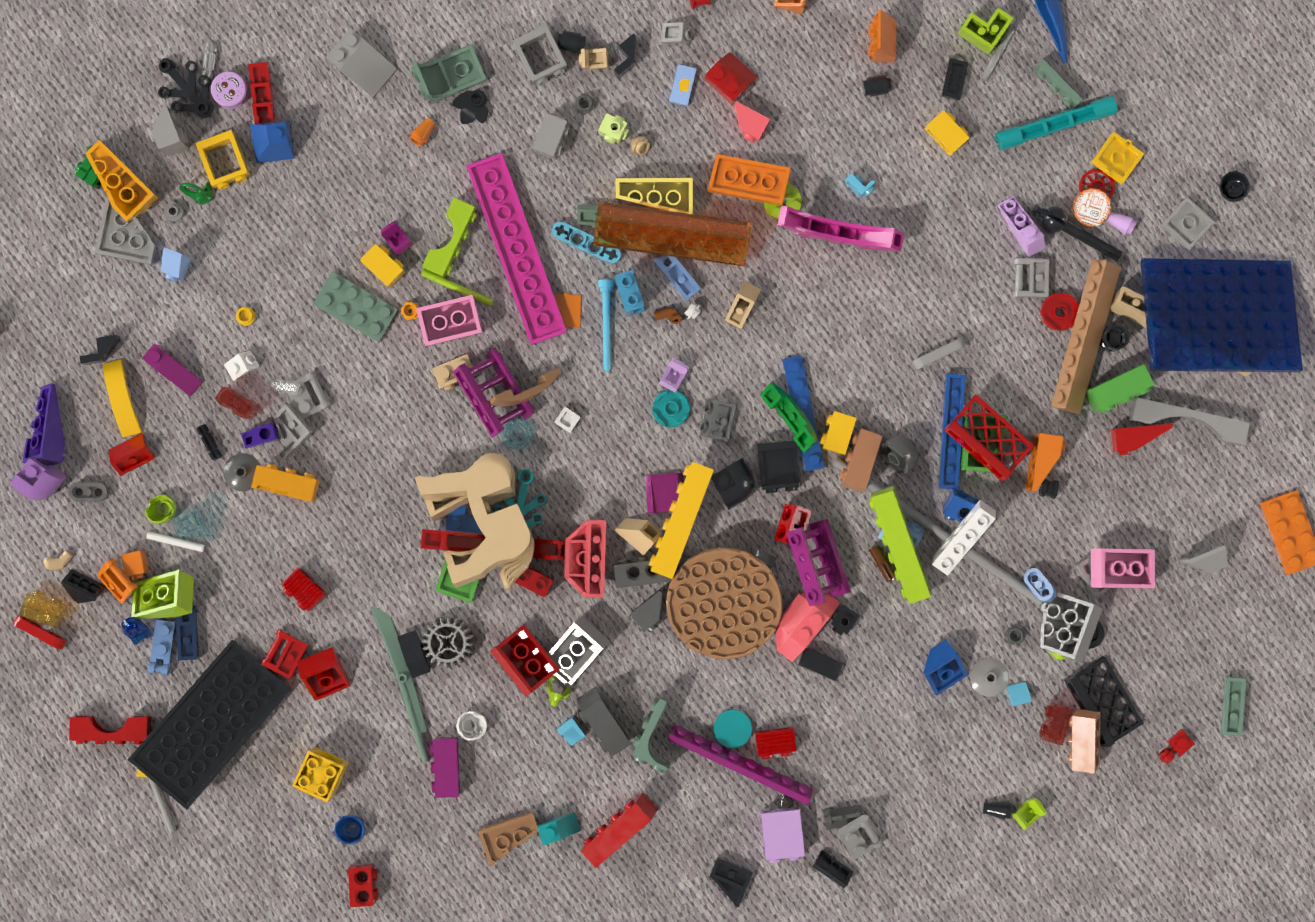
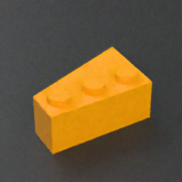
[251,463,320,502]

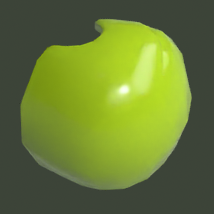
[145,495,177,524]

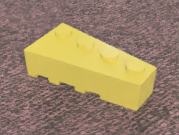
[616,178,693,217]

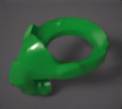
[179,182,213,205]

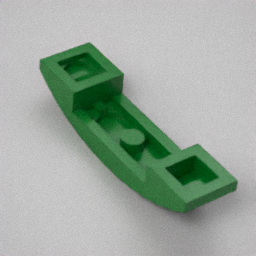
[760,382,818,453]

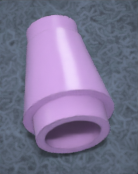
[1107,212,1137,235]

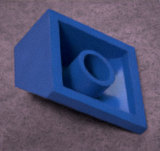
[250,120,294,163]
[923,640,968,696]

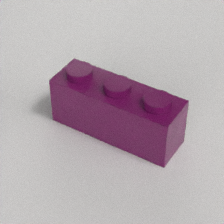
[430,737,460,798]

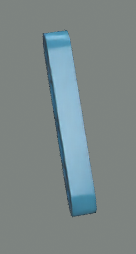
[552,222,621,264]

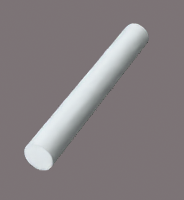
[146,531,205,552]

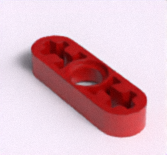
[13,615,67,650]

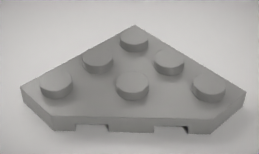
[95,197,156,265]

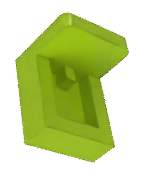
[1012,798,1047,830]

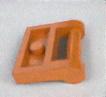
[97,558,138,604]

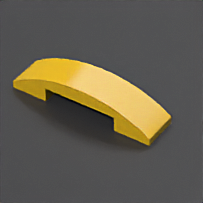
[103,359,142,438]

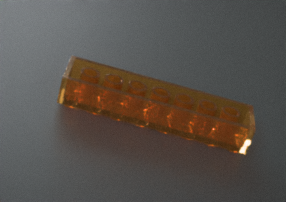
[593,201,752,267]

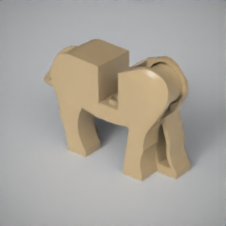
[415,453,535,590]

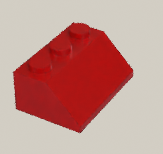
[490,625,560,697]

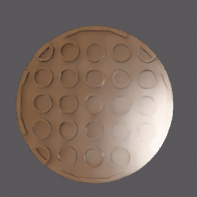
[666,547,782,659]

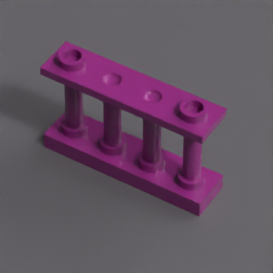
[452,347,535,438]
[786,519,851,606]

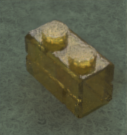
[19,591,68,628]

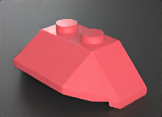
[564,520,606,598]
[775,593,840,662]

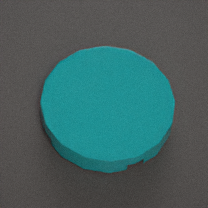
[652,390,690,428]
[713,709,752,748]

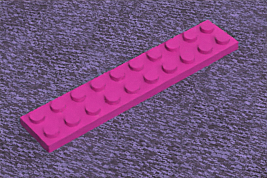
[466,153,567,345]

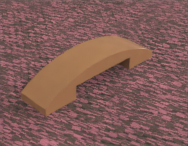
[489,368,561,406]

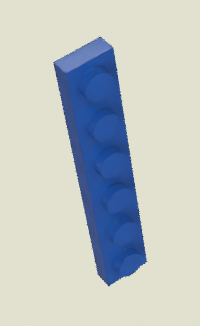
[782,356,825,472]
[938,374,966,489]

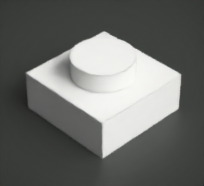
[554,407,581,433]

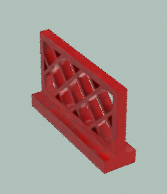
[944,394,1034,481]

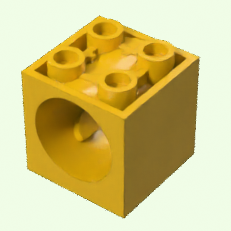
[292,747,350,803]

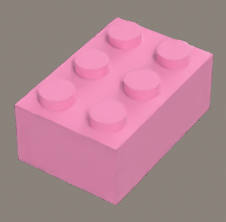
[416,295,483,346]
[1091,548,1155,588]

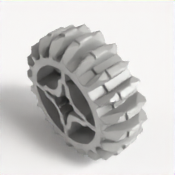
[422,616,474,669]

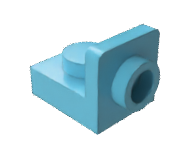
[844,173,875,198]

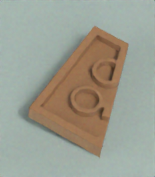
[478,811,539,867]

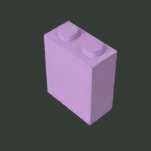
[760,807,805,863]

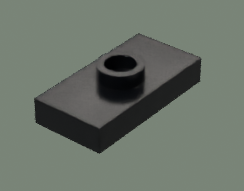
[941,58,968,101]
[812,850,853,888]

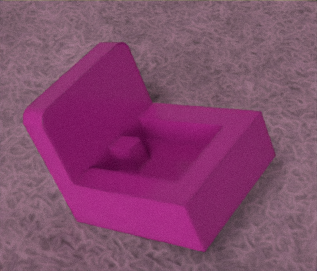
[380,221,413,256]

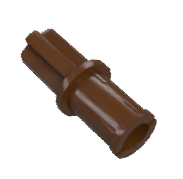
[868,544,896,582]

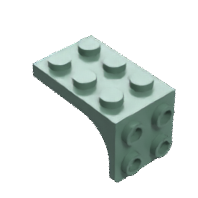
[411,44,487,104]
[633,696,670,773]

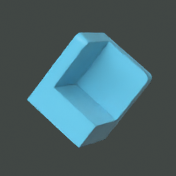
[556,716,586,746]

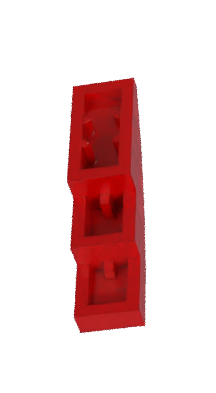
[248,62,276,124]

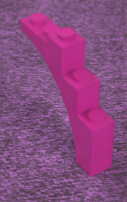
[778,206,905,252]

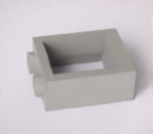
[512,24,567,86]

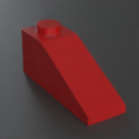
[1111,424,1173,456]

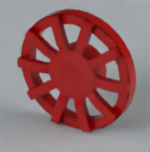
[1078,169,1115,199]

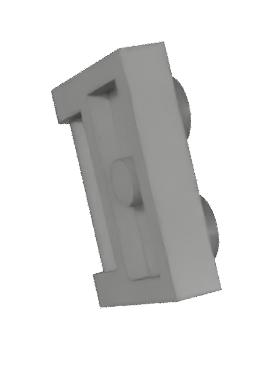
[1013,258,1049,298]
[284,371,332,420]
[836,815,883,860]

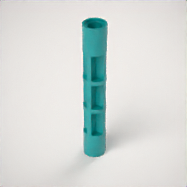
[995,96,1118,151]

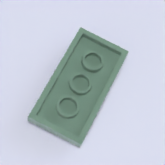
[313,272,399,343]

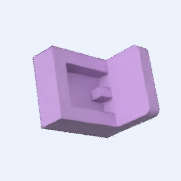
[659,358,689,393]

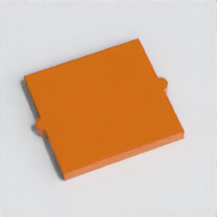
[553,292,581,328]

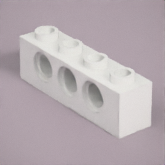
[932,500,996,576]

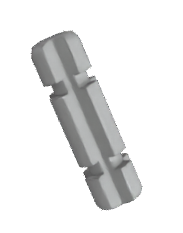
[202,42,217,80]

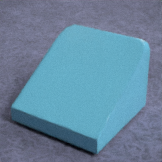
[1007,682,1032,706]

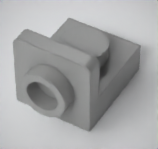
[661,22,692,46]

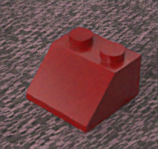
[704,52,758,105]
[297,647,351,701]

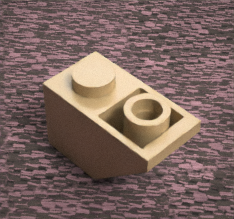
[615,518,663,556]

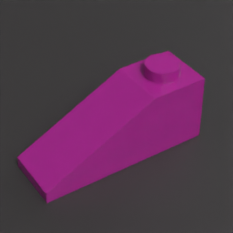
[142,344,203,396]

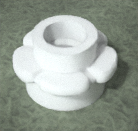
[684,302,701,319]

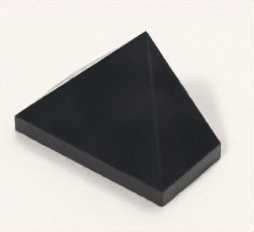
[61,569,106,603]

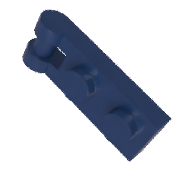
[176,605,199,661]

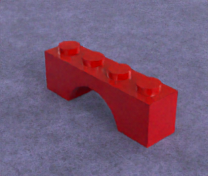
[69,716,151,745]

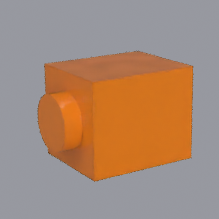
[121,550,149,580]

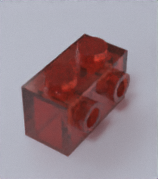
[1039,702,1073,746]

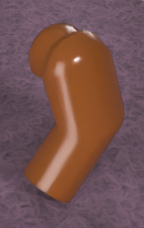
[654,307,682,324]

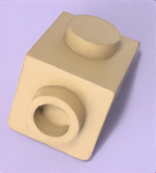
[579,48,609,70]

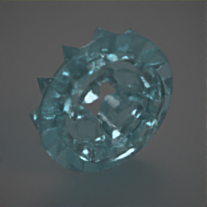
[501,419,532,449]

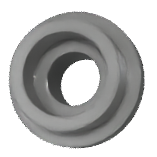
[164,202,184,221]

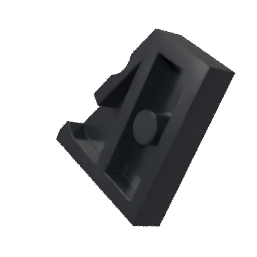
[710,857,753,908]

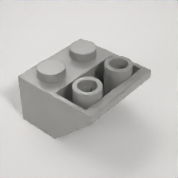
[152,106,190,156]

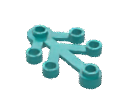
[494,469,547,528]

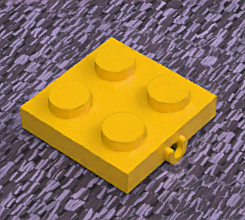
[1091,131,1144,185]

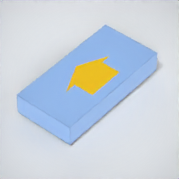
[669,64,697,107]

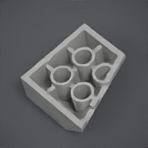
[1040,590,1103,663]

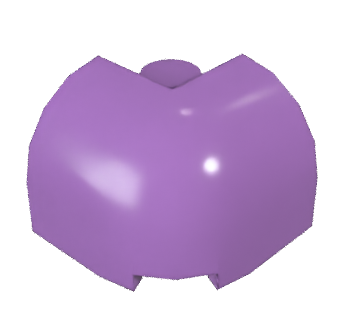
[10,456,68,500]

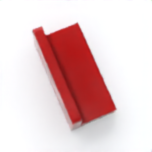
[108,433,155,476]

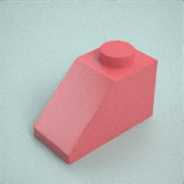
[734,101,770,143]

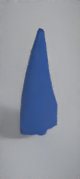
[1034,0,1067,63]

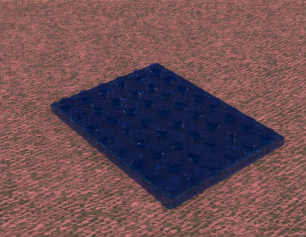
[1141,258,1303,373]

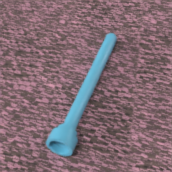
[598,279,614,372]

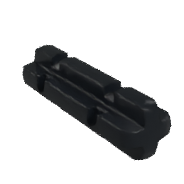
[196,424,222,460]

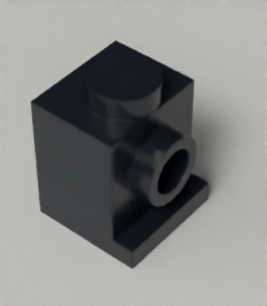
[830,605,860,636]

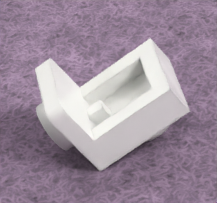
[224,351,259,381]

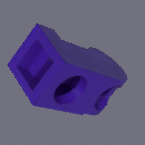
[241,423,280,449]

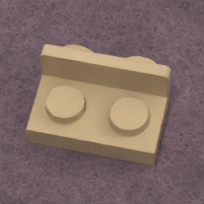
[432,354,476,392]

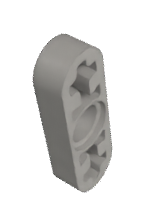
[912,337,966,370]

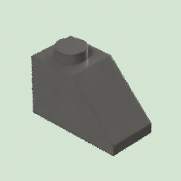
[629,591,662,633]

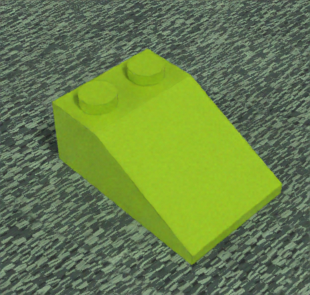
[131,570,194,620]

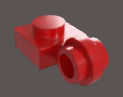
[1158,729,1195,764]

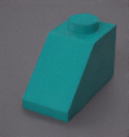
[537,812,581,845]

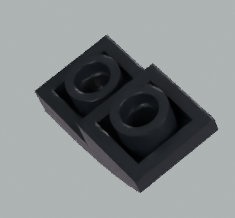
[798,648,843,681]

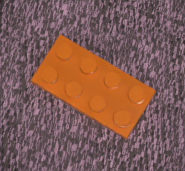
[708,154,791,206]
[1260,490,1315,575]

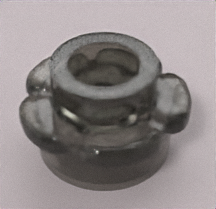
[776,794,795,808]

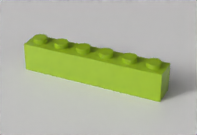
[869,486,931,604]

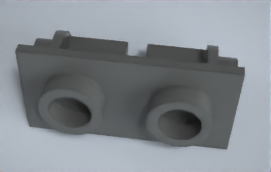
[823,805,864,830]

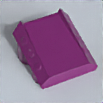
[645,472,684,513]

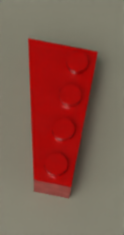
[580,792,658,868]

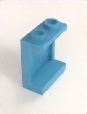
[614,270,645,317]

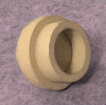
[631,136,650,155]

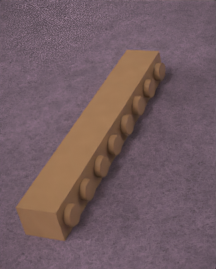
[1051,259,1121,415]

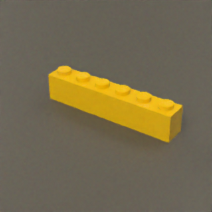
[649,462,714,579]

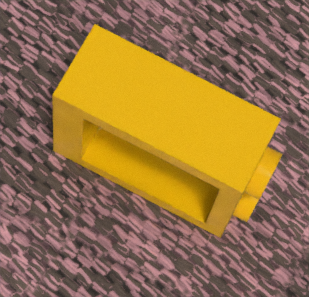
[195,130,251,190]

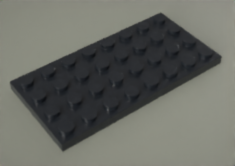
[127,640,291,810]

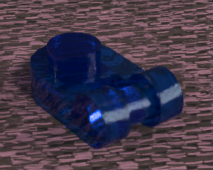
[121,617,153,645]

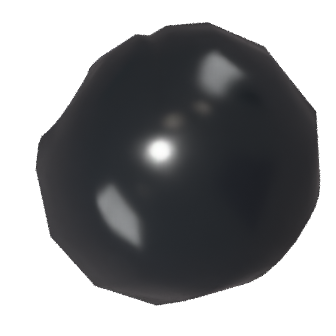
[1219,171,1250,203]

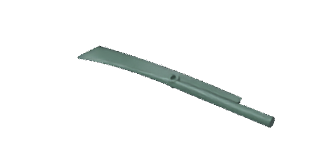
[371,606,430,763]

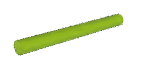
[421,269,494,307]

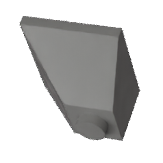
[1179,545,1228,575]

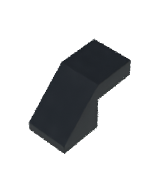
[614,33,636,79]
[79,335,120,365]
[397,630,431,678]

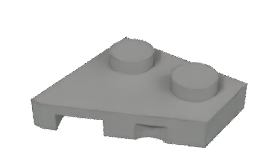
[274,404,313,457]

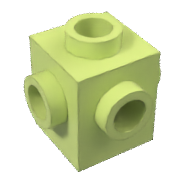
[598,113,629,144]

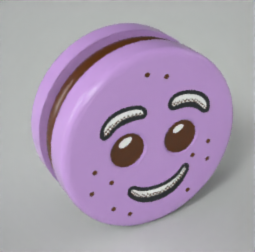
[211,71,249,109]

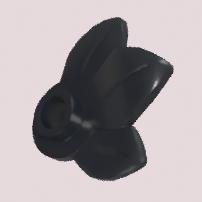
[452,90,489,124]

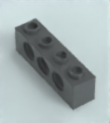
[614,552,690,588]

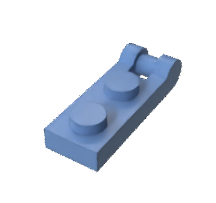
[653,248,701,301]
[148,619,176,675]

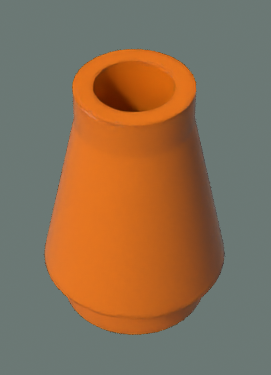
[409,118,436,147]

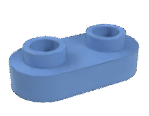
[1024,568,1056,603]

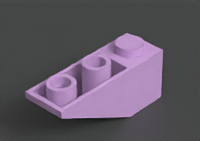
[997,196,1045,257]

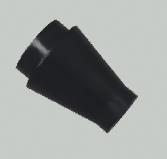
[983,801,1011,820]

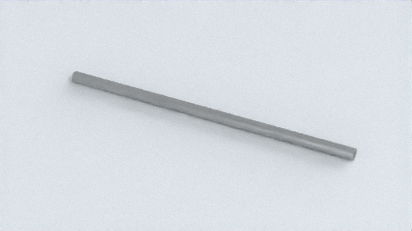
[833,457,1042,605]

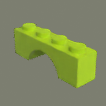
[422,198,478,278]

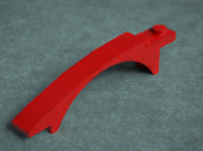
[420,529,565,560]

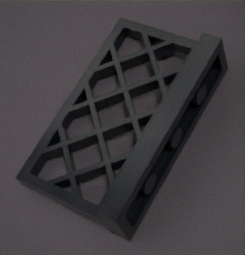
[1064,657,1144,747]

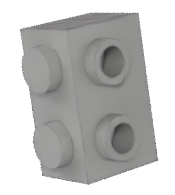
[532,113,570,160]

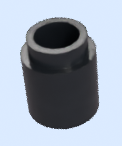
[557,30,586,53]
[863,75,892,97]

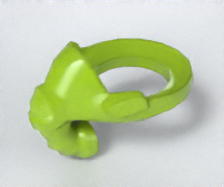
[546,675,571,707]

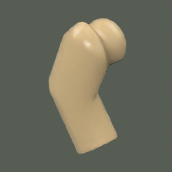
[43,550,73,570]

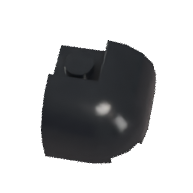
[711,458,755,510]

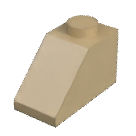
[724,281,761,329]

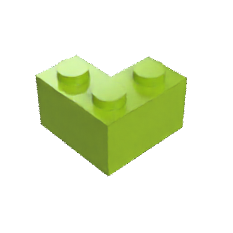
[957,8,1014,55]

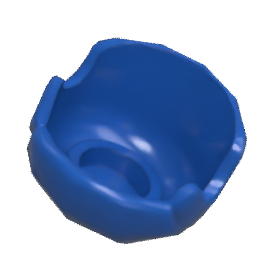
[334,815,366,845]

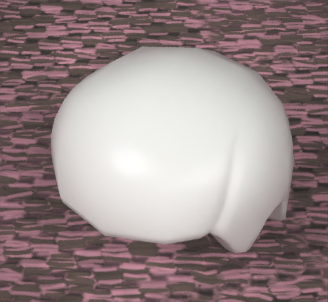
[456,711,488,741]

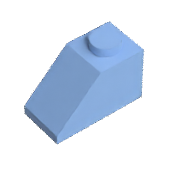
[161,247,191,282]

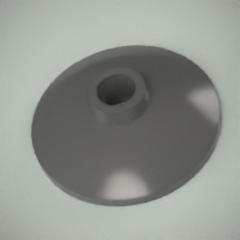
[224,453,260,491]

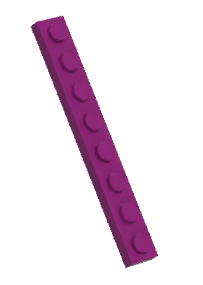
[667,724,813,805]

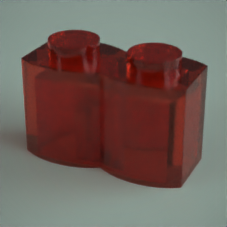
[215,387,259,420]

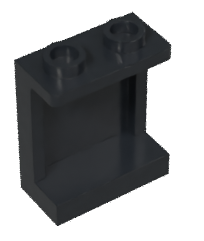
[757,440,801,493]

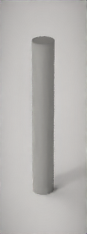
[980,28,1014,82]
[149,779,177,833]

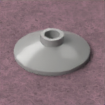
[970,658,1009,697]

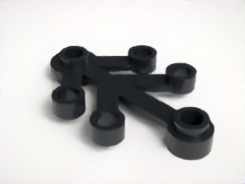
[158,58,214,118]

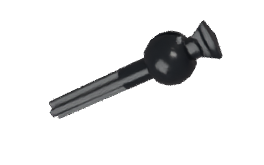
[1032,204,1122,262]

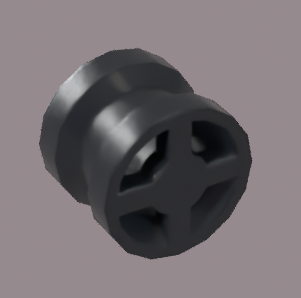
[1039,478,1059,499]

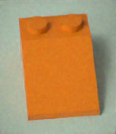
[1025,433,1065,492]

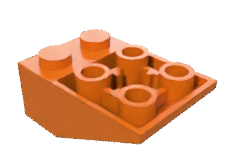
[868,10,897,62]

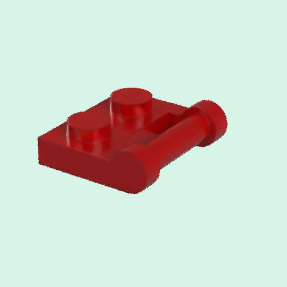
[261,629,309,679]

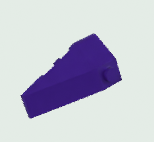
[22,383,65,465]

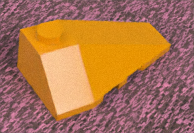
[85,140,158,222]

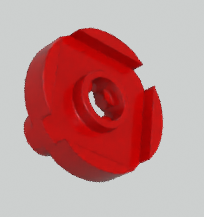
[1040,293,1079,331]

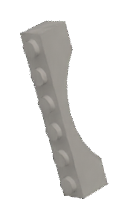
[1128,395,1250,446]

